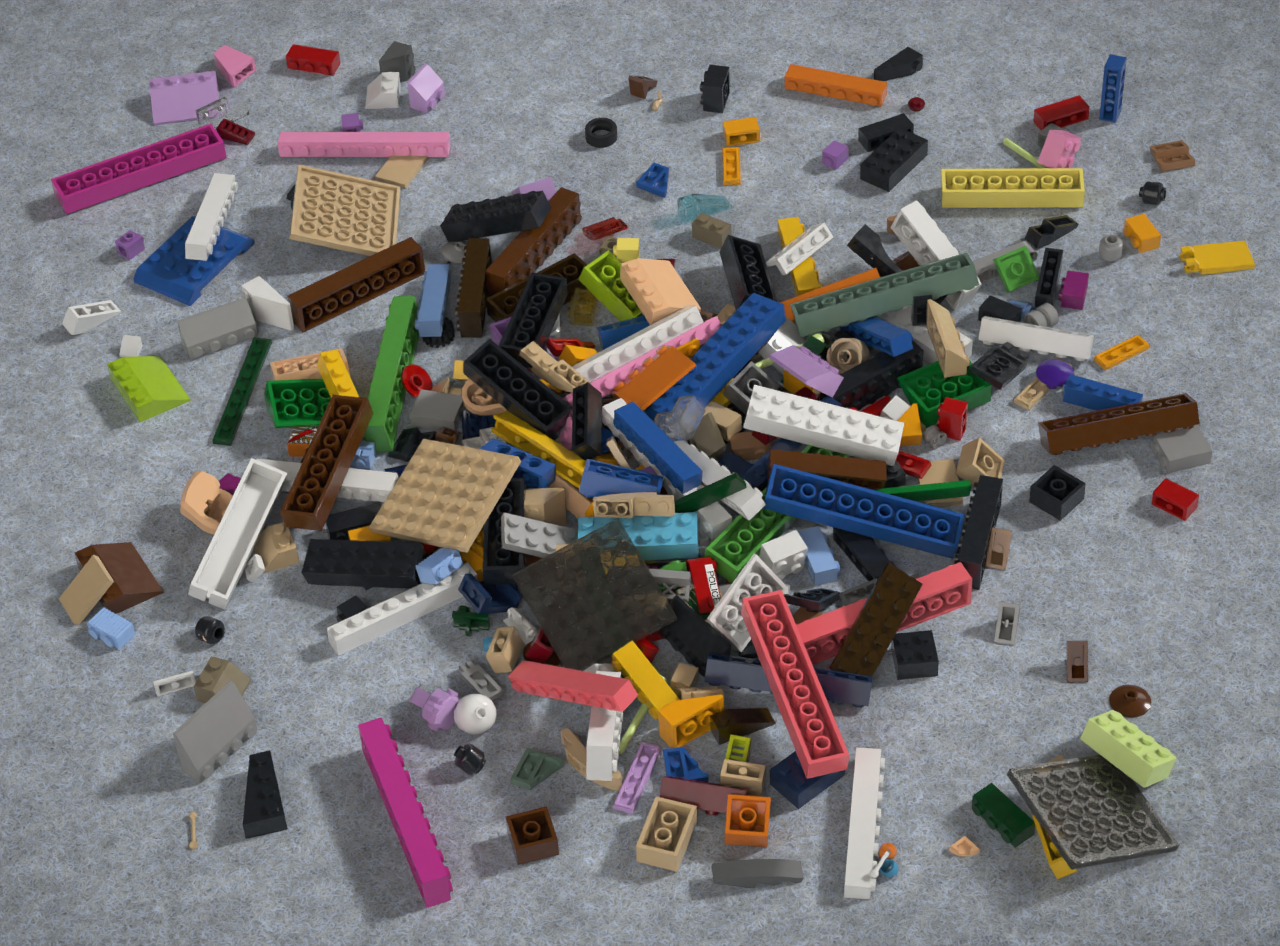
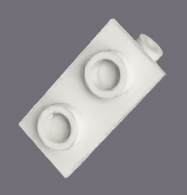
[503,607,538,645]

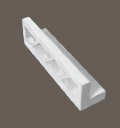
[766,222,833,275]

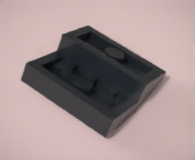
[388,427,437,462]

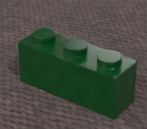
[972,783,1035,848]

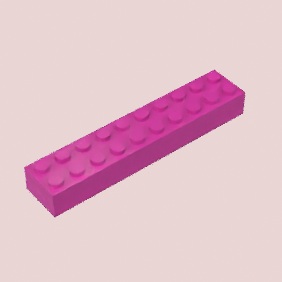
[51,124,227,214]
[358,717,453,908]

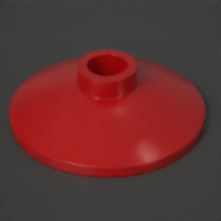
[401,364,433,398]

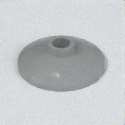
[441,242,467,264]

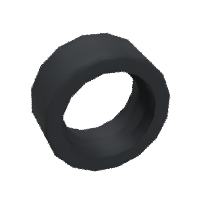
[585,118,618,148]

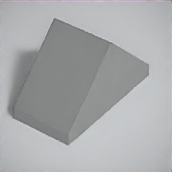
[994,602,1020,645]

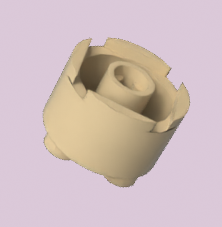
[827,338,870,375]

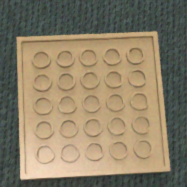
[289,164,400,256]
[369,439,521,552]

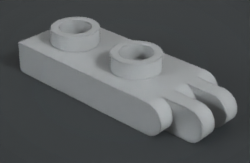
[459,660,503,702]

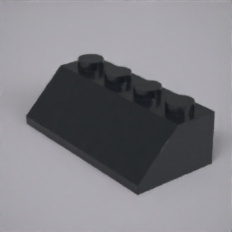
[657,595,731,677]

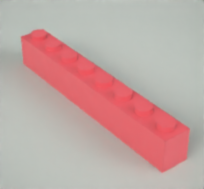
[508,660,638,712]

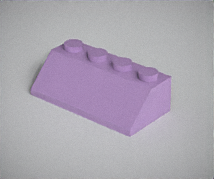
[768,345,844,398]

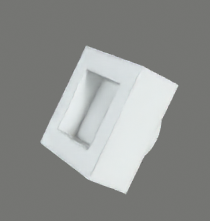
[244,554,265,582]

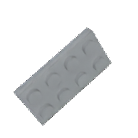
[501,513,578,561]

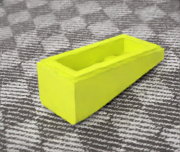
[725,735,751,762]

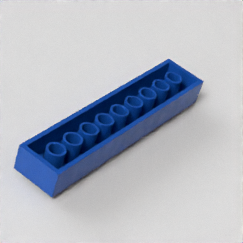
[646,293,786,436]
[763,464,965,559]

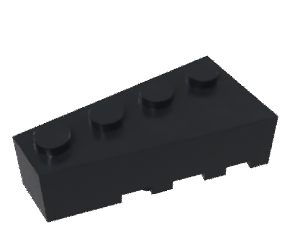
[243,750,287,839]

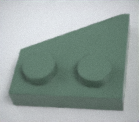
[510,748,564,790]

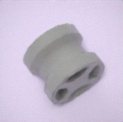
[923,425,947,449]

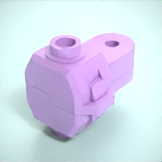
[409,687,459,732]

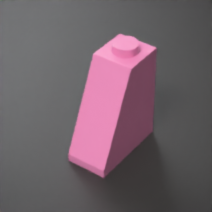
[214,45,256,88]

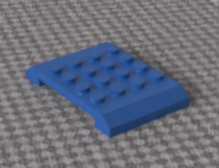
[133,216,255,306]

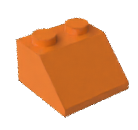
[724,794,771,847]

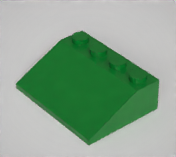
[897,360,992,428]
[264,379,331,428]

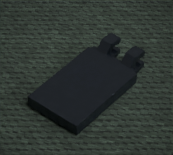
[969,342,1029,390]

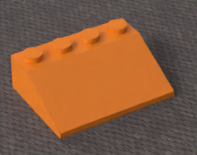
[610,345,697,411]

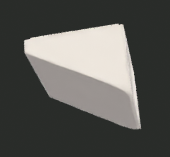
[119,335,143,357]

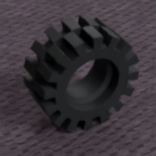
[422,317,455,348]

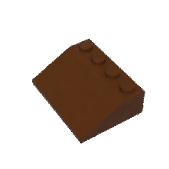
[74,542,164,614]

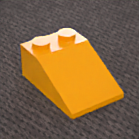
[658,694,724,748]

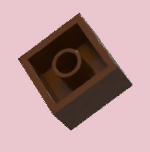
[506,806,559,865]

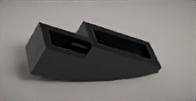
[1025,215,1079,248]

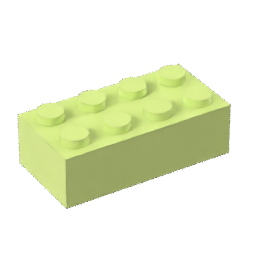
[1080,710,1177,788]

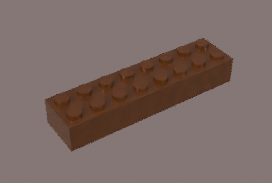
[485,187,582,297]
[287,237,425,333]
[1038,393,1200,455]
[280,395,373,531]

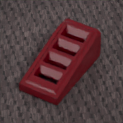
[216,119,255,145]

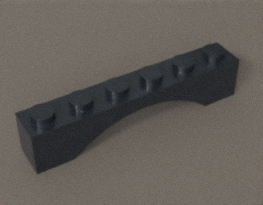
[847,224,948,306]

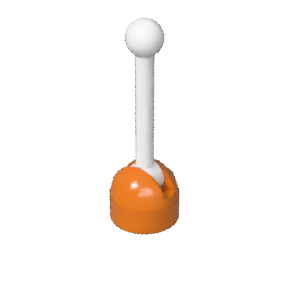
[870,842,897,878]

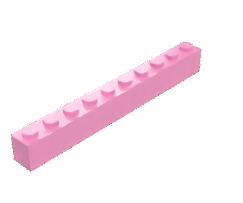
[278,132,451,157]
[562,316,722,406]

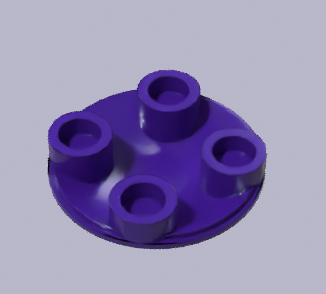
[1036,359,1074,389]

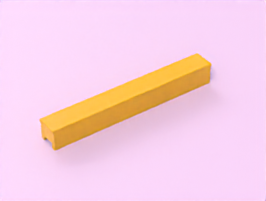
[491,411,595,498]

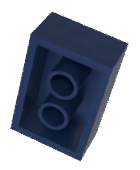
[770,751,845,809]

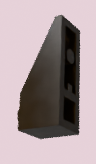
[710,708,776,745]

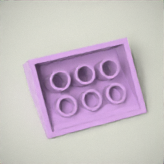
[149,71,221,125]

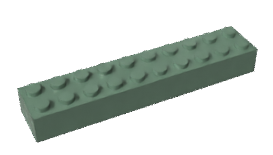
[790,252,979,337]

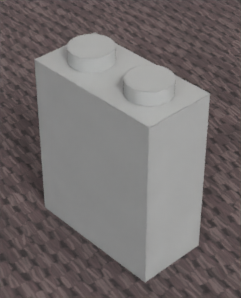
[409,389,466,432]
[1151,425,1212,473]

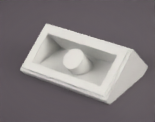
[153,670,196,696]

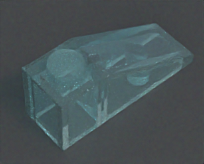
[677,194,733,224]

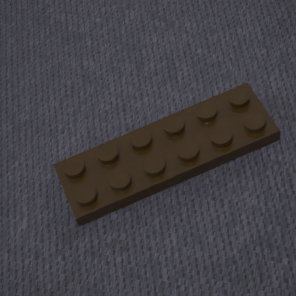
[829,563,923,676]

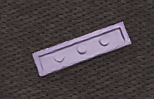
[613,742,661,814]

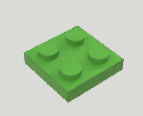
[993,246,1039,293]

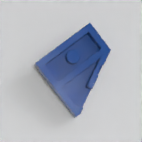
[636,163,669,198]
[662,747,709,782]

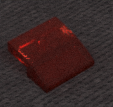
[582,217,628,241]

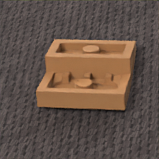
[1150,140,1195,172]

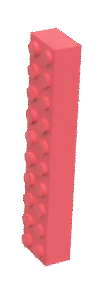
[796,562,972,665]
[741,590,849,779]

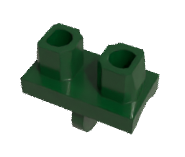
[452,605,490,637]

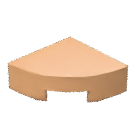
[949,836,980,857]

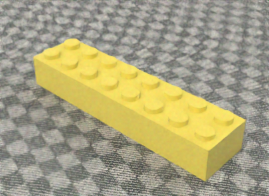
[941,168,1085,208]

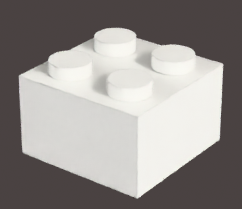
[759,530,808,580]

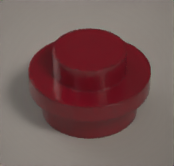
[908,97,925,112]

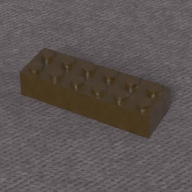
[455,238,492,338]
[486,253,590,323]

